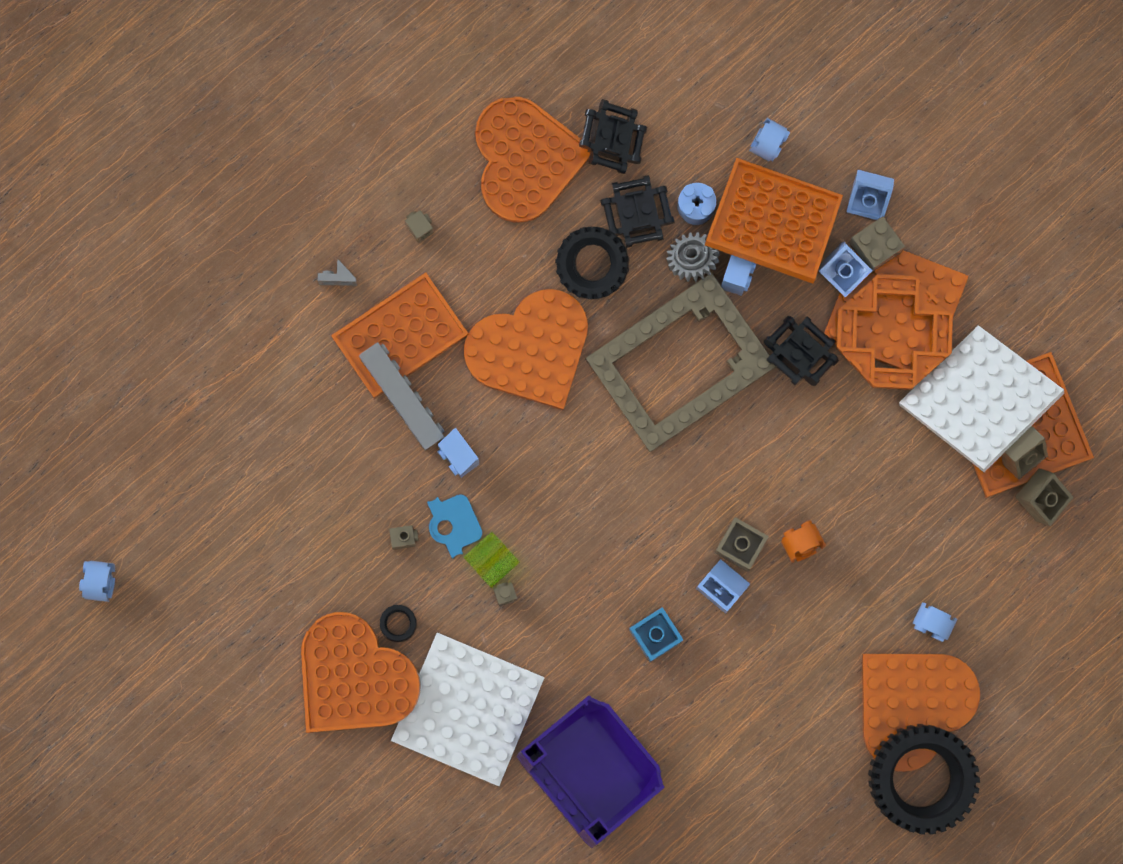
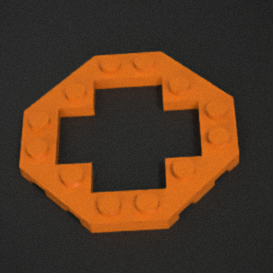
[836,274,953,390]

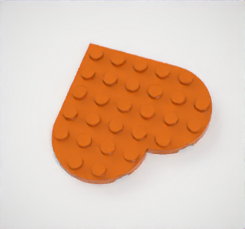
[475,97,590,223]
[464,289,588,410]
[301,612,421,733]
[862,654,980,772]

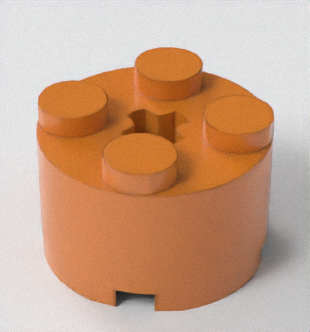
[781,520,826,563]

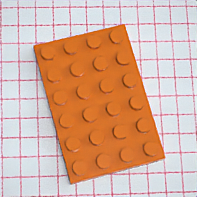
[331,272,469,399]

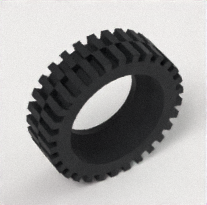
[868,724,980,834]

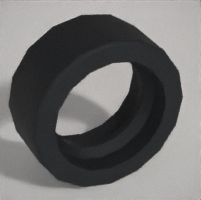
[380,605,417,642]

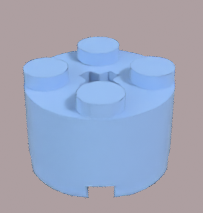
[749,118,790,162]
[677,183,716,225]
[79,561,116,602]
[913,602,958,642]

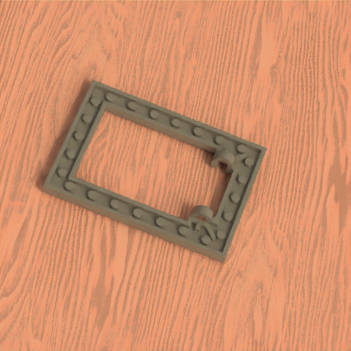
[586,273,776,453]

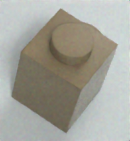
[405,210,434,243]
[389,525,419,550]

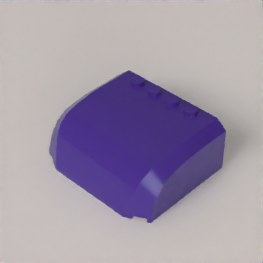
[516,695,665,848]

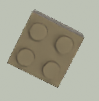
[849,216,905,273]
[1001,426,1048,480]
[1016,468,1074,526]
[715,517,769,572]

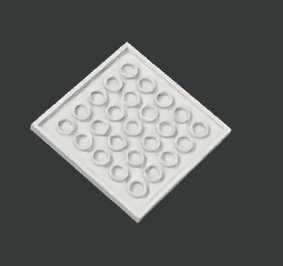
[899,325,1064,472]
[391,633,545,786]

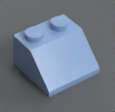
[846,170,894,220]
[818,242,873,297]
[437,428,479,478]

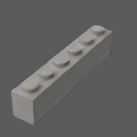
[358,342,445,451]

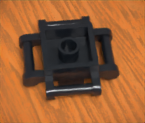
[579,99,647,174]
[600,175,675,248]
[764,316,839,386]

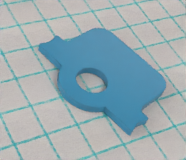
[427,495,482,559]

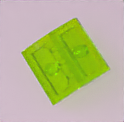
[463,532,520,588]

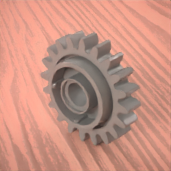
[666,232,720,282]

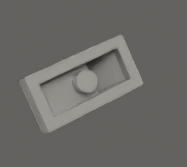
[317,259,357,286]

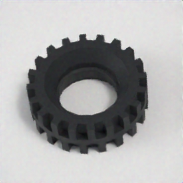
[555,227,630,299]

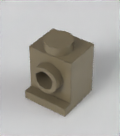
[493,582,518,607]

